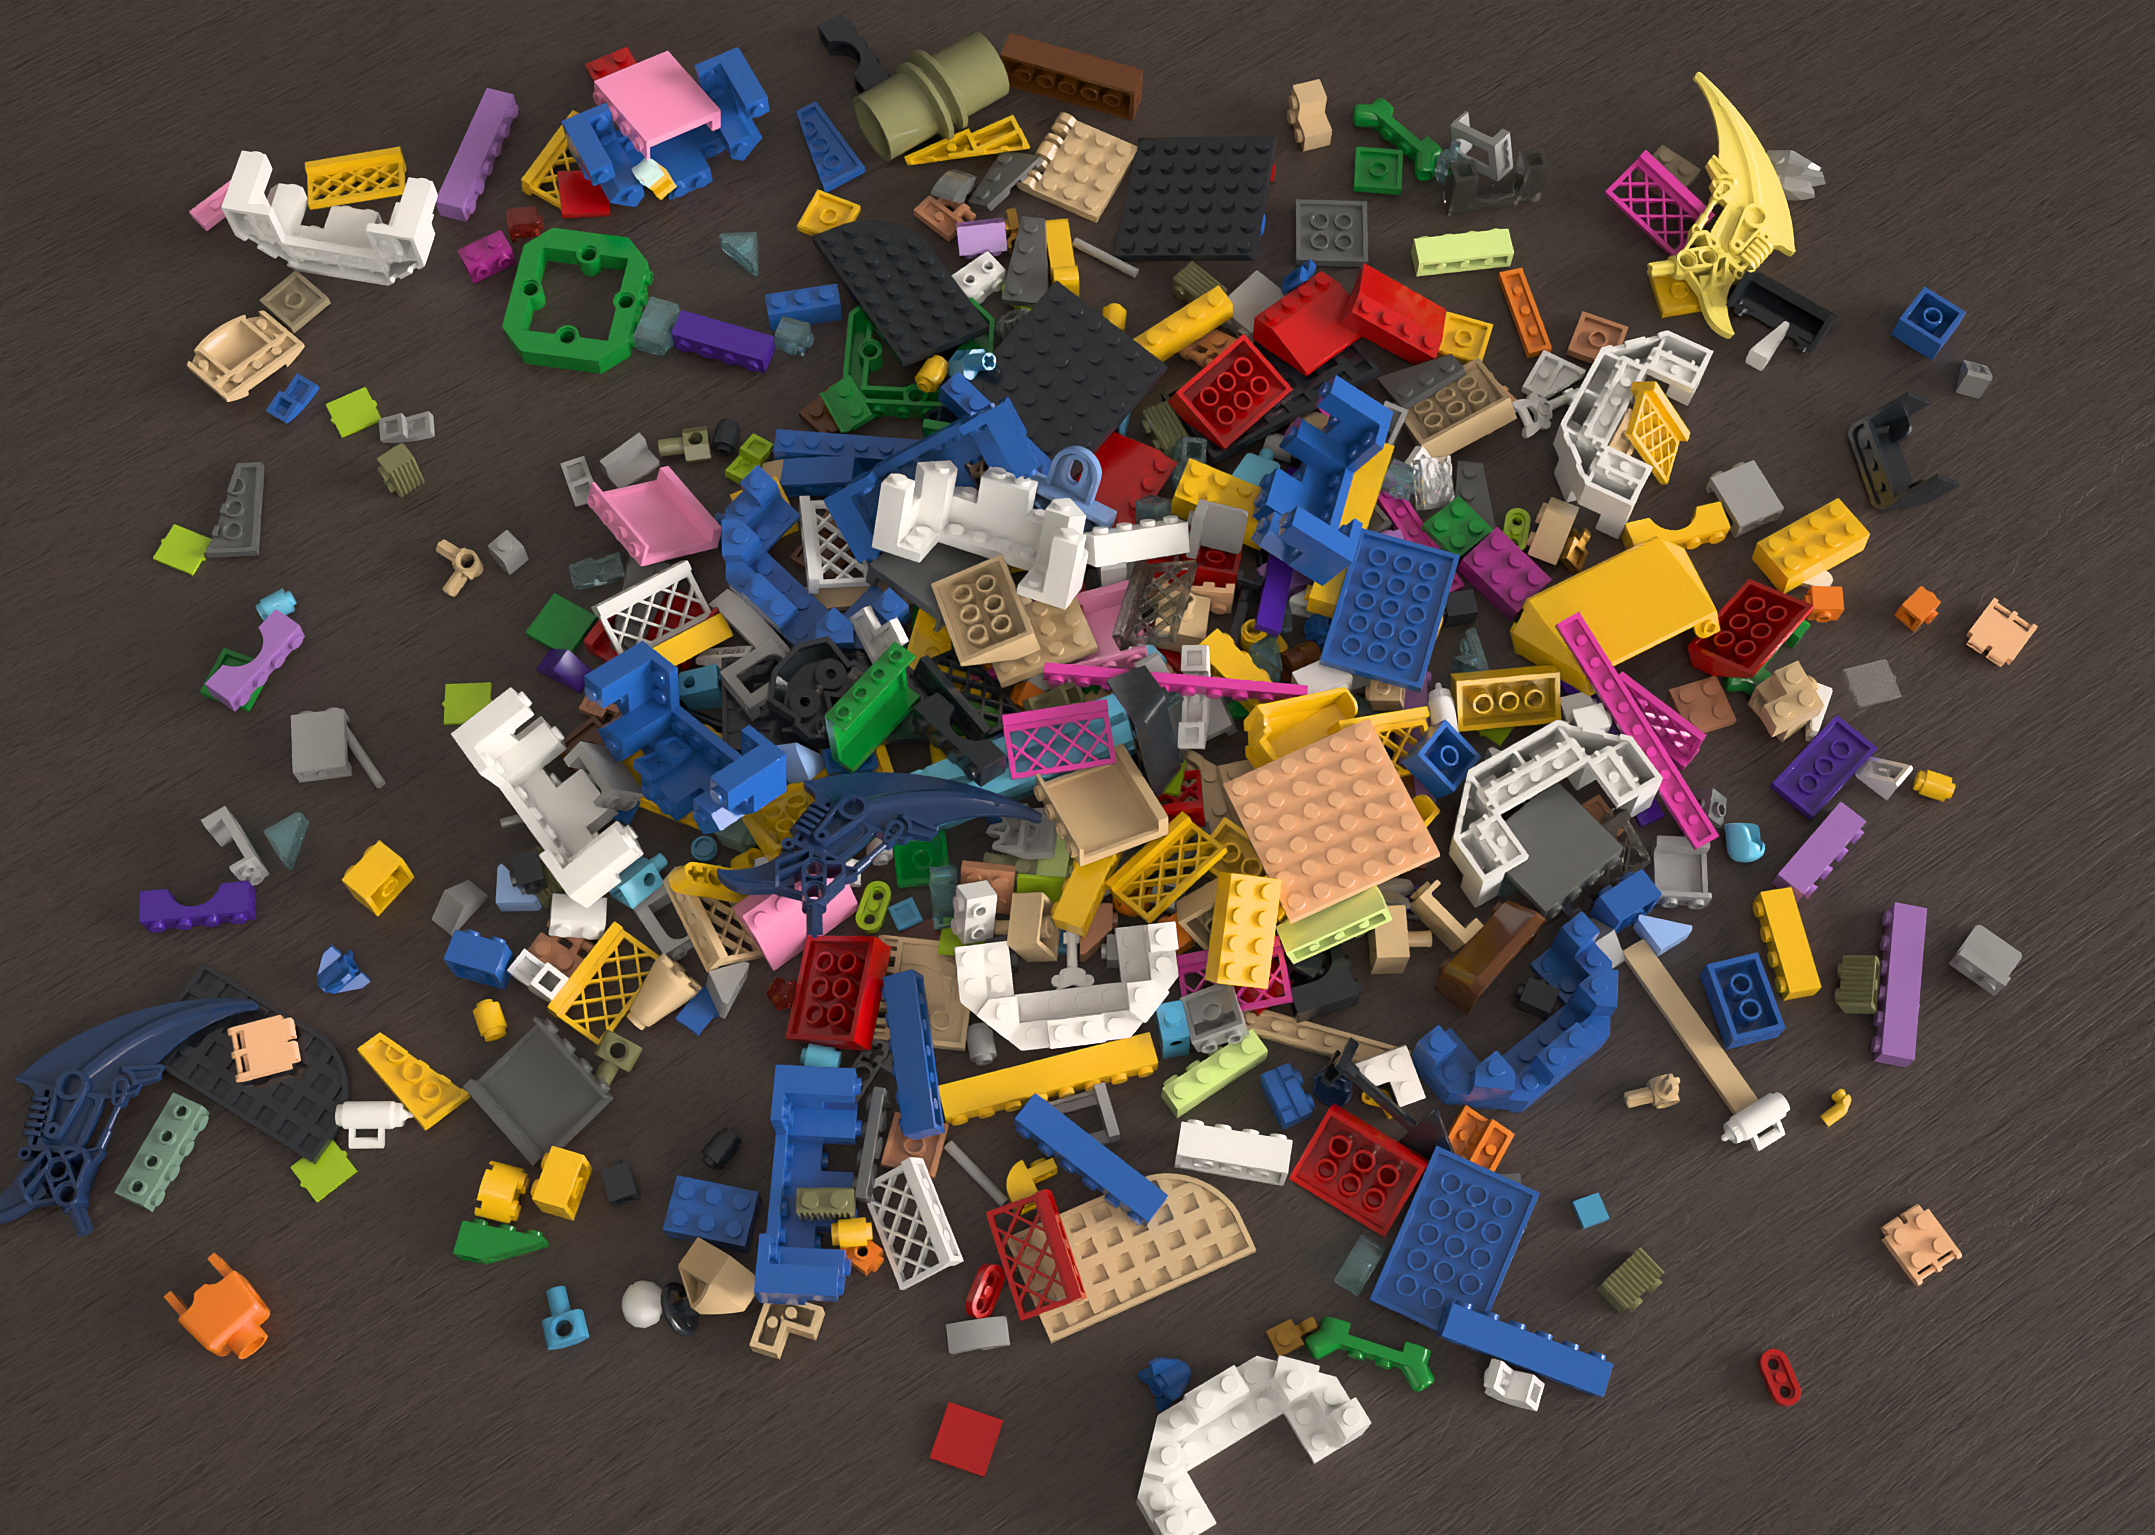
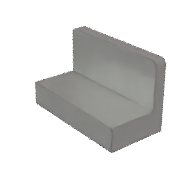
[600,433,660,489]

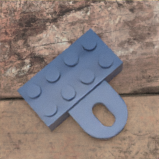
[1029,446,1117,547]

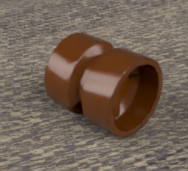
[1275,640,1322,684]

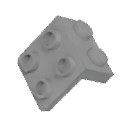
[1186,499,1248,559]
[1949,925,2022,996]

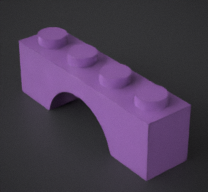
[205,609,305,711]

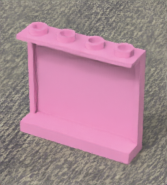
[593,51,721,159]
[587,466,722,566]
[1043,579,1148,690]

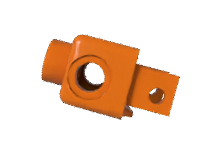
[164,1253,270,1359]

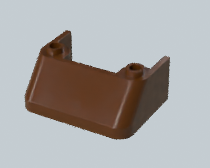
[1434,900,1546,1017]

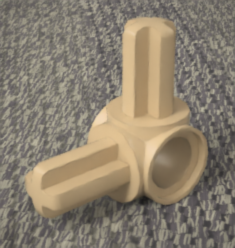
[436,539,484,597]
[1624,1073,1680,1109]

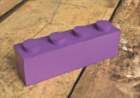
[1772,802,1866,903]

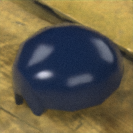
[1312,1065,1354,1107]

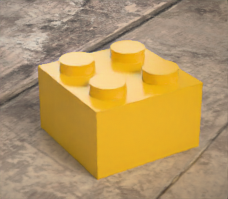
[342,840,415,916]
[531,1146,593,1221]

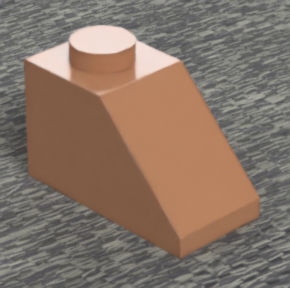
[1079,903,1118,962]

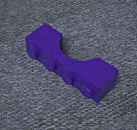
[139,881,256,933]

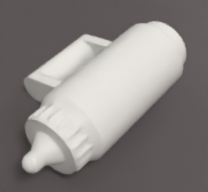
[1428,683,1459,733]
[1721,1092,1790,1152]
[335,1101,414,1149]

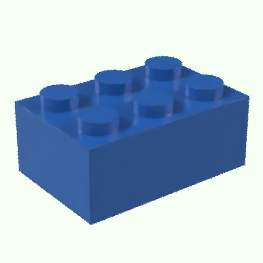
[1699,952,1785,1050]
[662,1175,762,1253]

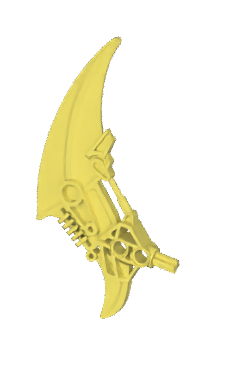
[1647,72,1796,339]

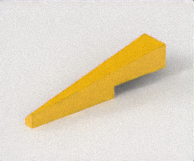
[904,115,1030,165]

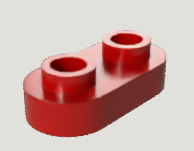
[965,1263,1005,1319]
[1758,1349,1801,1407]

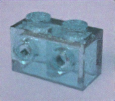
[633,297,680,357]

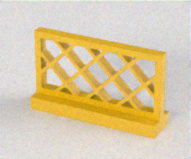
[521,110,579,209]
[305,147,406,210]
[1626,381,1690,484]
[1327,706,1430,777]
[1105,811,1228,924]
[547,921,659,1046]

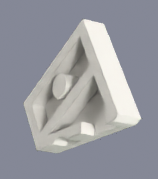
[1521,350,1586,400]

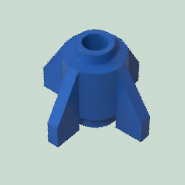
[317,944,370,994]
[1137,1357,1191,1412]

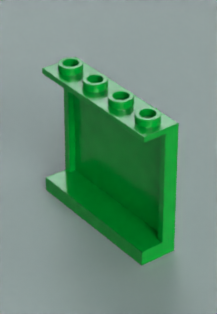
[824,641,921,773]

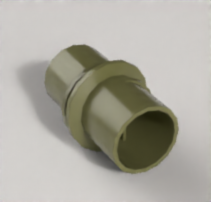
[853,31,1010,162]

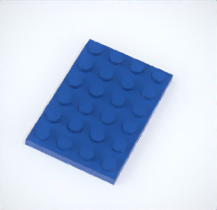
[1319,528,1460,693]
[1369,1146,1540,1332]

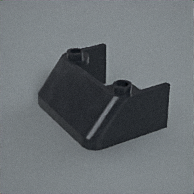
[1726,269,1838,354]
[1848,392,1960,511]
[1106,665,1184,797]

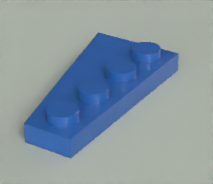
[796,101,865,193]

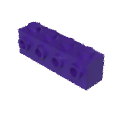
[671,310,775,373]

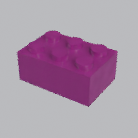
[1456,527,1552,622]

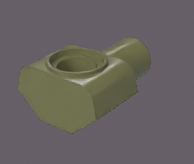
[658,426,712,463]
[593,1030,643,1086]

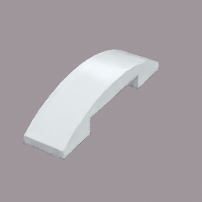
[708,589,791,653]
[1178,645,1211,749]

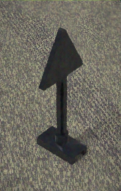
[1211,570,1264,705]
[1320,1037,1455,1161]

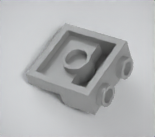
[1180,984,1249,1053]

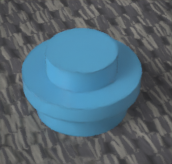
[691,836,718,862]

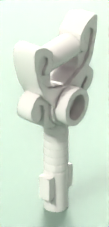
[1512,388,1580,438]
[1051,931,1094,990]

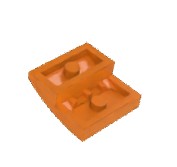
[1447,1105,1515,1172]

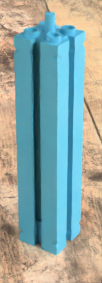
[910,694,1136,830]

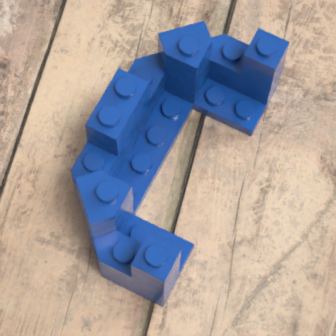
[561,47,770,207]
[1251,375,1393,586]
[823,396,1041,563]
[722,465,911,650]
[584,640,787,834]
[1411,911,1618,1113]
[754,1065,863,1305]

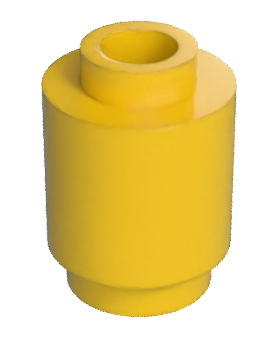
[1102,303,1127,333]
[915,355,949,393]
[1239,619,1266,653]
[1913,770,1955,802]
[473,999,507,1042]
[831,1217,873,1248]

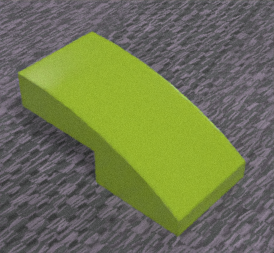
[725,433,774,484]

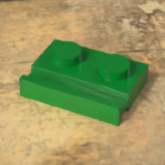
[819,375,875,434]

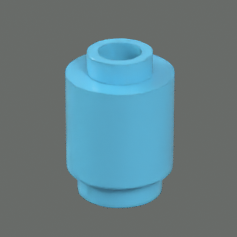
[255,589,297,621]
[800,1043,842,1068]

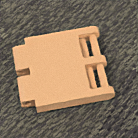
[1966,598,2038,667]
[227,1015,301,1082]
[1880,1204,1962,1286]

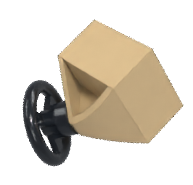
[660,1237,755,1337]

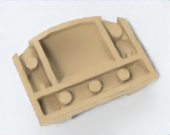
[187,310,304,402]

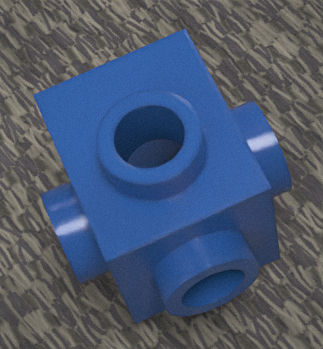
[1304,614,1332,650]

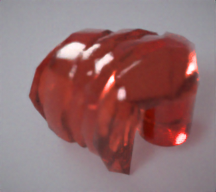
[765,977,797,1010]

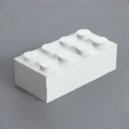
[1174,1120,1293,1186]

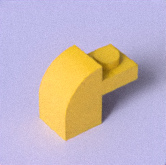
[1007,1158,1057,1216]

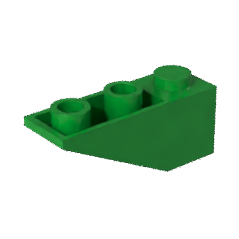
[453,1218,549,1265]

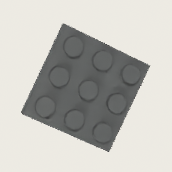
[1295,199,1368,267]

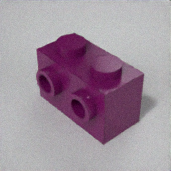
[457,230,517,284]

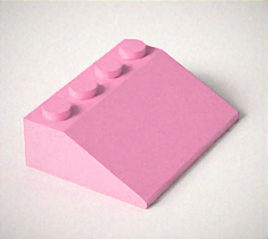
[732,874,859,971]

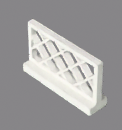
[799,496,870,594]
[591,560,711,655]
[867,1157,964,1290]

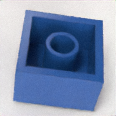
[1891,287,1966,360]
[1401,719,1481,799]
[1589,869,1662,934]
[443,929,516,990]

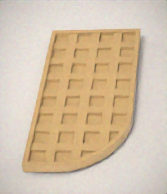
[1007,1173,1256,1343]

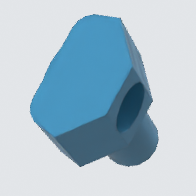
[948,349,996,380]
[541,1286,589,1350]

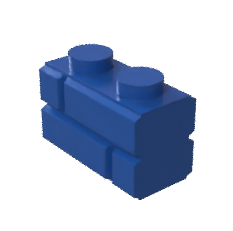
[1259,1063,1315,1130]

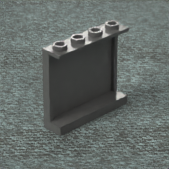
[865,542,990,632]
[1504,782,1623,918]
[463,1017,614,1168]

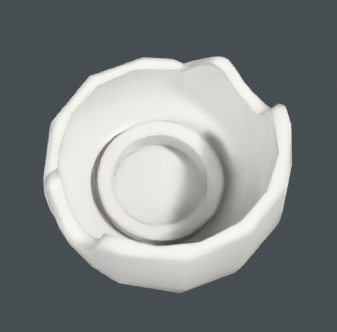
[622,1280,662,1328]

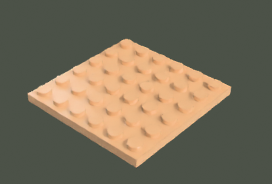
[1223,718,1440,924]

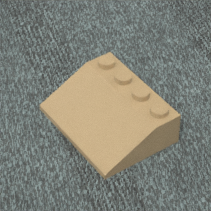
[1393,357,1517,462]
[931,554,1041,666]

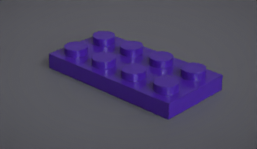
[1770,715,1878,821]

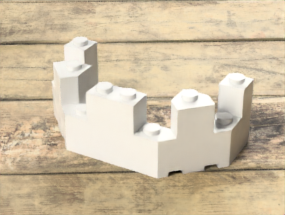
[221,151,438,286]
[1553,330,1713,539]
[872,460,1089,610]
[451,687,644,908]
[1449,720,1663,908]
[954,921,1179,1051]
[1136,1355,1371,1535]

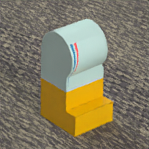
[631,158,677,200]

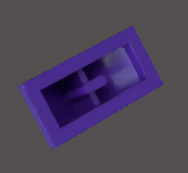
[537,649,592,694]

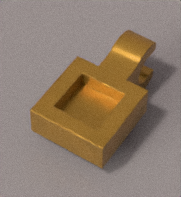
[1004,208,1019,254]
[1559,528,1591,573]
[1266,1317,1318,1357]

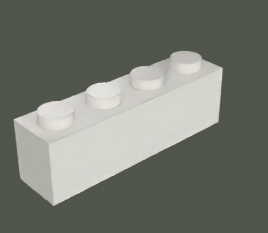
[1084,515,1190,567]

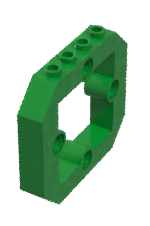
[502,228,653,374]
[843,297,995,419]

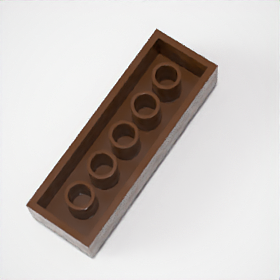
[1000,33,1143,121]

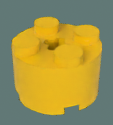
[475,1161,530,1224]

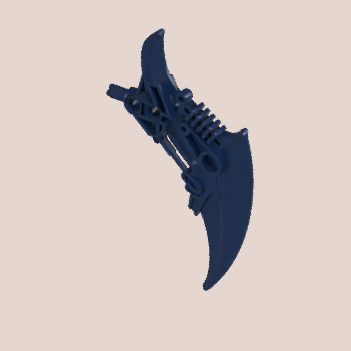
[717,772,1042,938]
[0,998,259,1237]

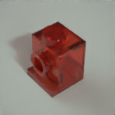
[506,206,544,243]

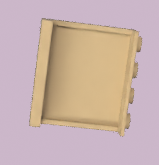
[1033,743,1168,867]

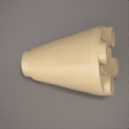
[627,953,703,1030]

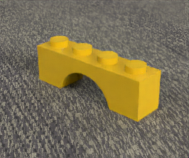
[1621,502,1731,550]

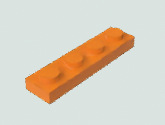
[1498,268,1552,358]

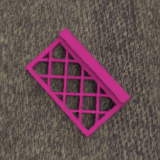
[1604,150,1715,256]
[1602,671,1707,771]
[1001,699,1117,780]
[1176,935,1293,1012]

